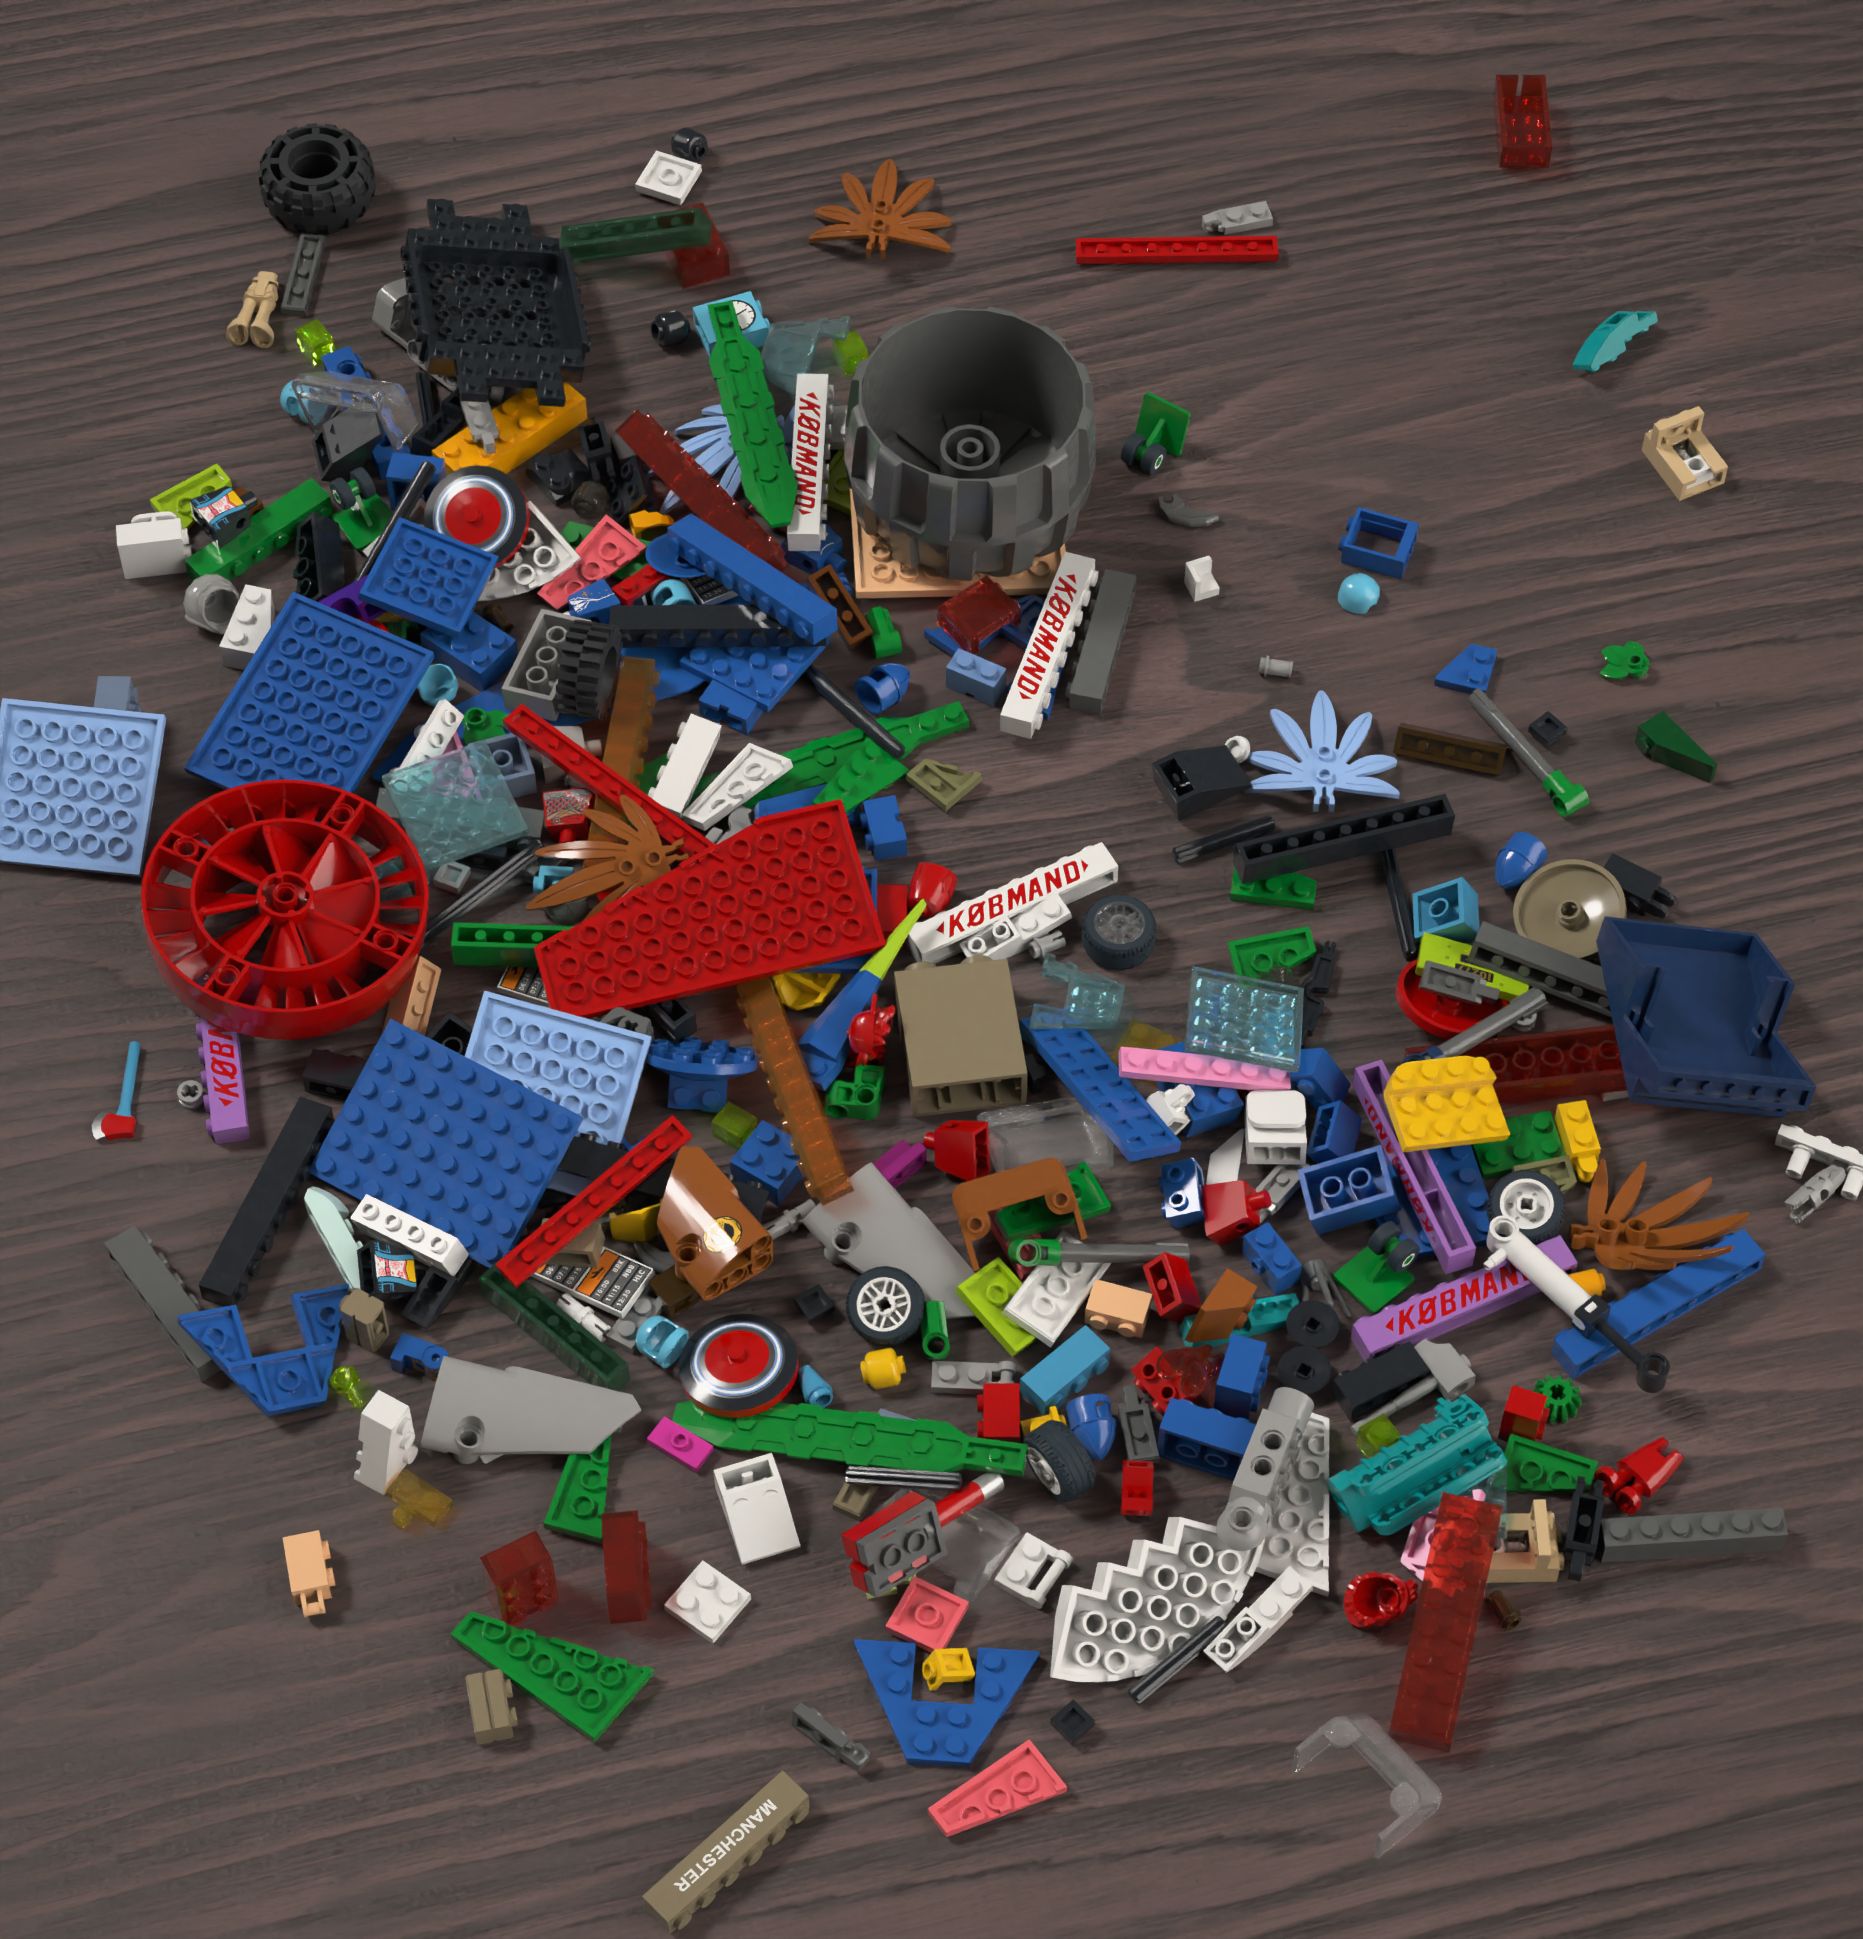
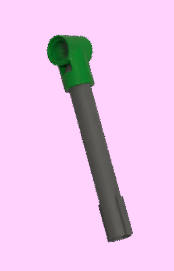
[1468,688,1589,818]
[1008,1238,1190,1266]

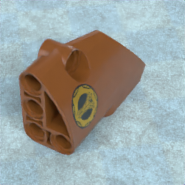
[657,1146,773,1301]

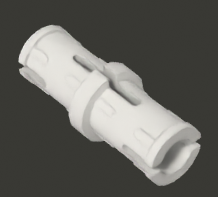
[556,1293,612,1343]

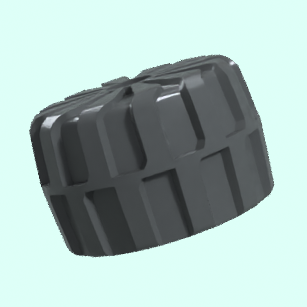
[844,306,1096,581]

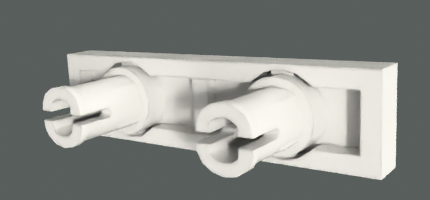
[388,699,464,793]
[1775,1124,1863,1201]

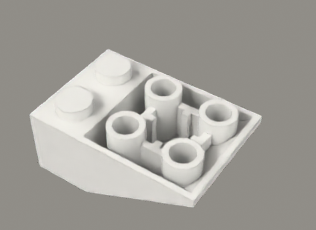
[714,1453,800,1565]

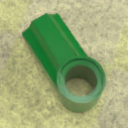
[866,606,903,659]
[921,1300,950,1362]

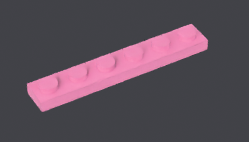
[1118,1047,1291,1090]

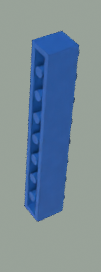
[667,514,838,645]
[1551,1229,1766,1380]

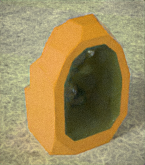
[629,510,674,542]

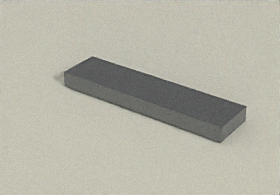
[280,233,326,317]

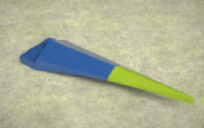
[780,898,926,1091]

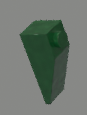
[1635,711,1717,783]

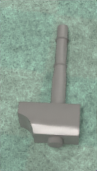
[1350,1339,1476,1436]

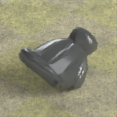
[538,897,588,926]

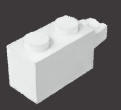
[1146,1084,1195,1158]

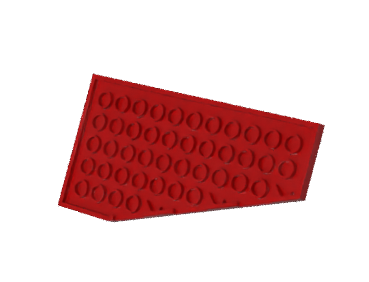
[534,799,886,1019]

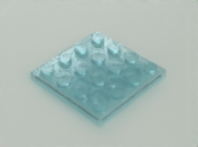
[382,740,529,871]
[1184,966,1304,1073]

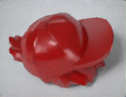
[847,993,895,1067]
[1344,1571,1419,1628]

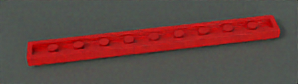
[503,703,714,858]

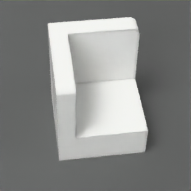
[1184,556,1219,602]

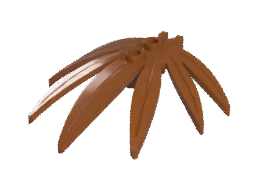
[808,159,951,259]
[526,795,689,922]
[1568,1158,1749,1270]

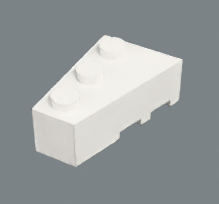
[354,1390,418,1495]

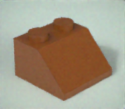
[1185,1268,1258,1343]

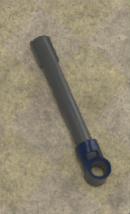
[1402,987,1548,1064]

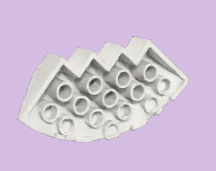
[363,498,582,601]
[1050,1517,1265,1682]

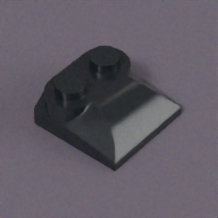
[526,447,599,507]

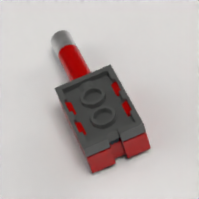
[841,1472,1004,1598]

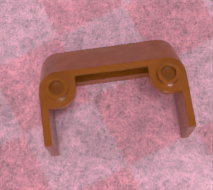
[952,1158,1087,1272]

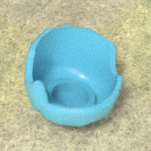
[1338,573,1380,614]
[417,664,459,707]

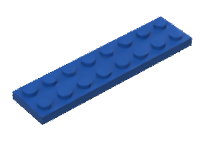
[1019,1010,1181,1162]

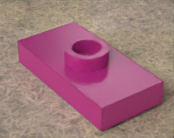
[647,1416,714,1473]

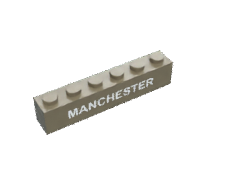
[642,1770,809,1934]

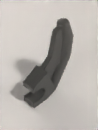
[1157,494,1219,528]
[632,1241,675,1274]

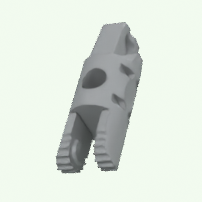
[1784,1165,1847,1224]

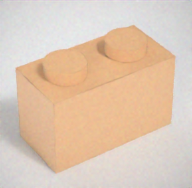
[1085,1279,1152,1338]

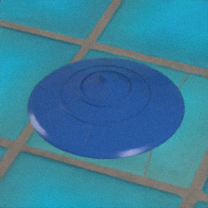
[645,533,706,578]

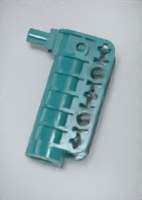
[1327,1394,1507,1535]

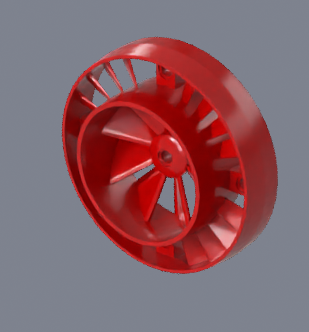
[141,779,429,1040]

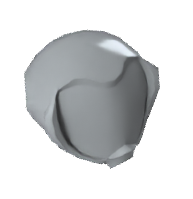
[183,574,240,635]

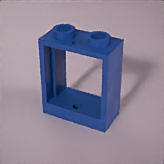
[1338,507,1419,579]

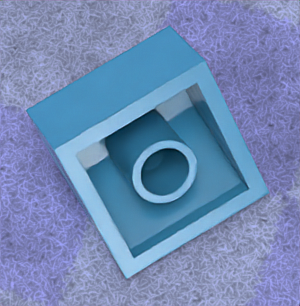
[1412,877,1480,944]

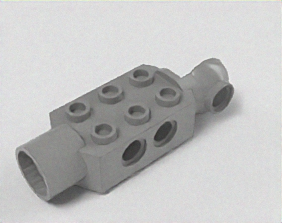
[1216,1387,1314,1551]

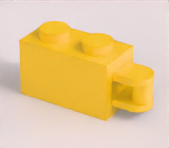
[1554,1100,1601,1183]

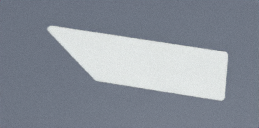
[1206,1128,1245,1185]

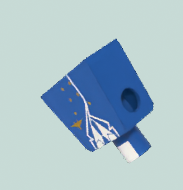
[563,578,621,625]

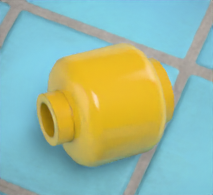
[860,1348,906,1390]

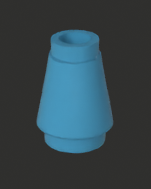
[797,1365,833,1408]

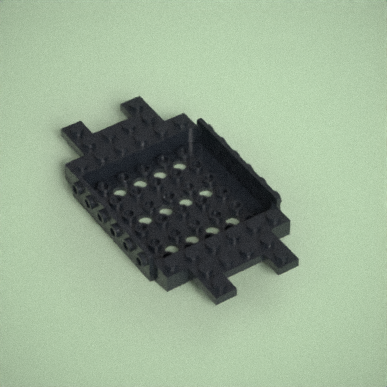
[400,199,591,407]

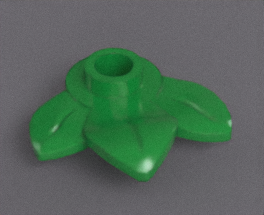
[1600,641,1650,680]
[462,707,508,748]

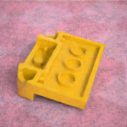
[1384,1056,1510,1152]

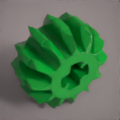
[1533,1373,1582,1426]

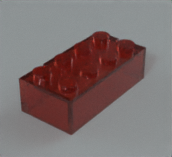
[1493,75,1552,168]

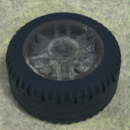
[1082,895,1156,970]

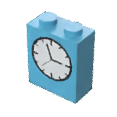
[693,291,771,358]

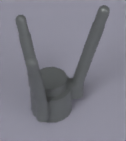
[1300,1259,1351,1319]

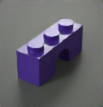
[318,575,388,623]

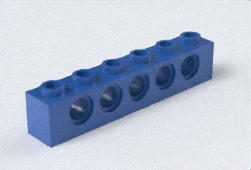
[321,346,411,480]

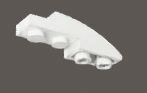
[959,892,1072,960]
[1204,1566,1313,1673]

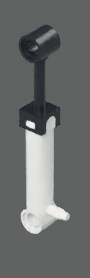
[1484,1215,1670,1393]

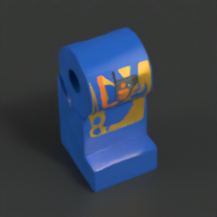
[390,1333,448,1380]

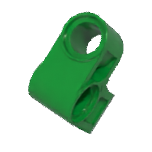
[823,1065,886,1120]

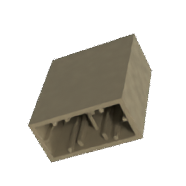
[894,955,1027,1117]

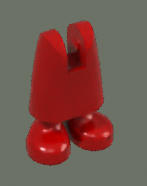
[1595,1437,1684,1515]

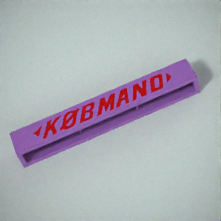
[188,938,250,1144]
[1353,1060,1476,1275]
[1351,1235,1578,1361]

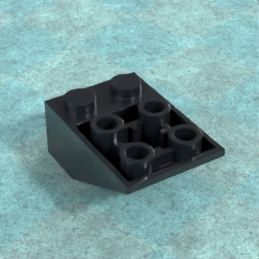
[312,395,384,482]
[1151,745,1252,821]

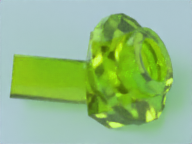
[330,1366,365,1408]

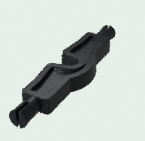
[1294,941,1337,1049]

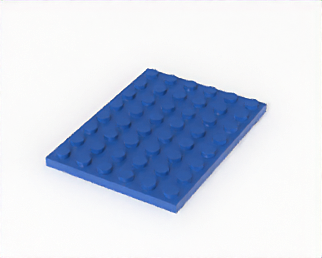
[184,592,435,823]
[310,1018,584,1274]

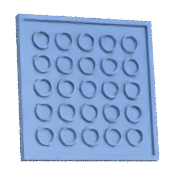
[0,698,167,878]
[465,990,652,1197]

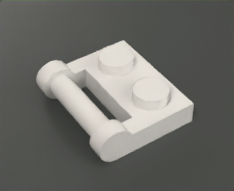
[994,1532,1073,1609]

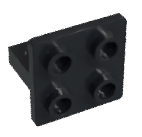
[605,455,657,526]

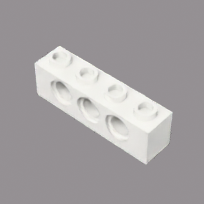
[351,1194,469,1276]

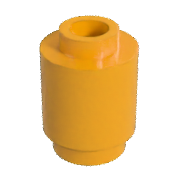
[1568,1269,1606,1297]

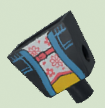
[189,486,258,549]
[357,1240,426,1302]

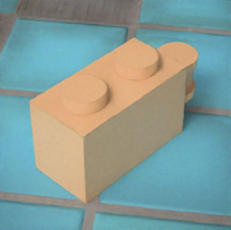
[283,1530,335,1617]

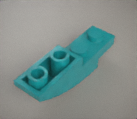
[1572,311,1658,373]

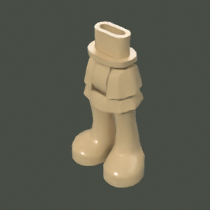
[226,271,278,348]

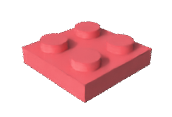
[885,1576,969,1653]

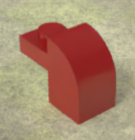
[1121,1460,1154,1516]

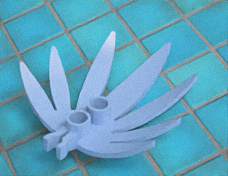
[648,404,792,529]
[1244,691,1400,812]

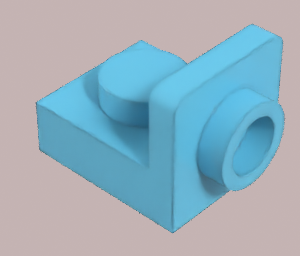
[533,866,574,895]

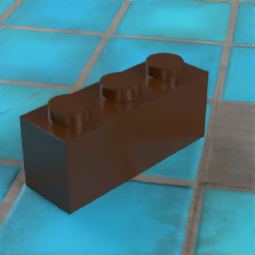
[806,564,873,651]

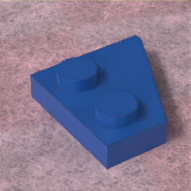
[1434,644,1498,694]

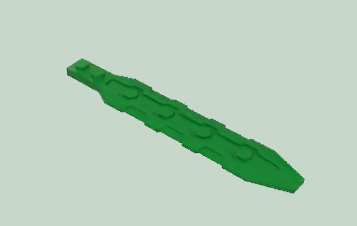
[707,300,798,528]
[682,701,969,825]
[672,1401,1029,1477]

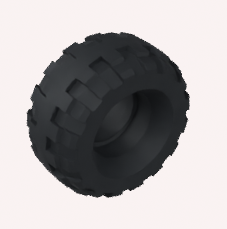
[258,123,376,235]

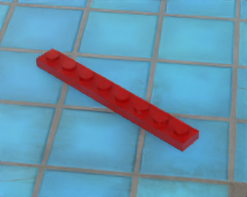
[1075,236,1278,264]
[496,1115,692,1289]

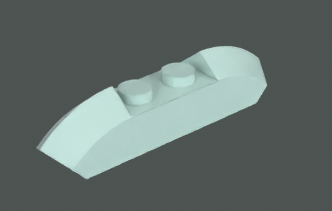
[304,1187,363,1292]

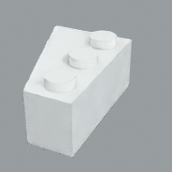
[219,585,275,670]

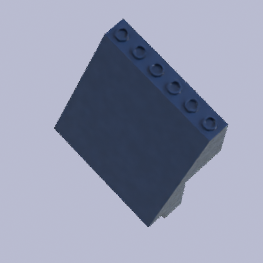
[1596,916,1816,1117]

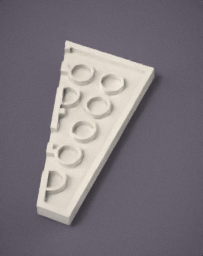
[1255,1413,1329,1597]

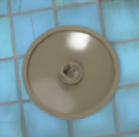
[1513,859,1627,961]

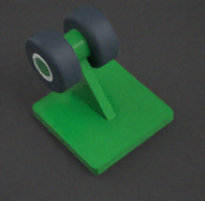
[1120,392,1191,475]
[329,467,393,552]
[1334,1221,1420,1315]

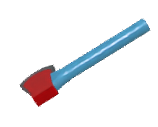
[92,1041,141,1142]

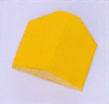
[772,972,841,1011]
[609,1199,663,1243]

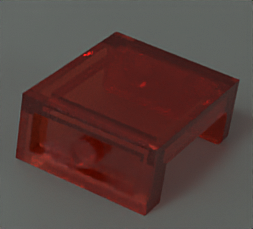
[937,575,1021,654]

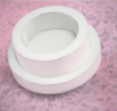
[1225,736,1250,763]

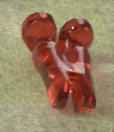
[1156,1344,1225,1397]

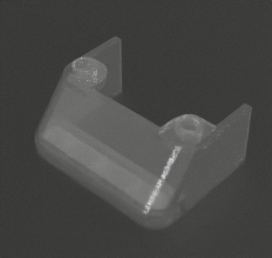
[291,371,419,451]
[1292,1713,1442,1859]

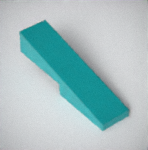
[1179,1293,1299,1354]

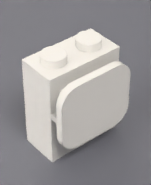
[116,511,192,579]
[1244,1090,1307,1165]

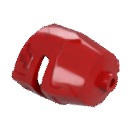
[907,862,958,919]

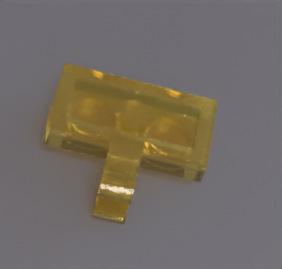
[386,1468,453,1530]

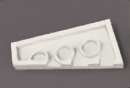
[682,743,793,831]

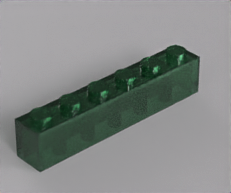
[559,207,712,264]
[479,1259,630,1391]

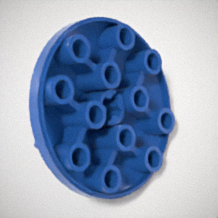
[645,1037,758,1113]

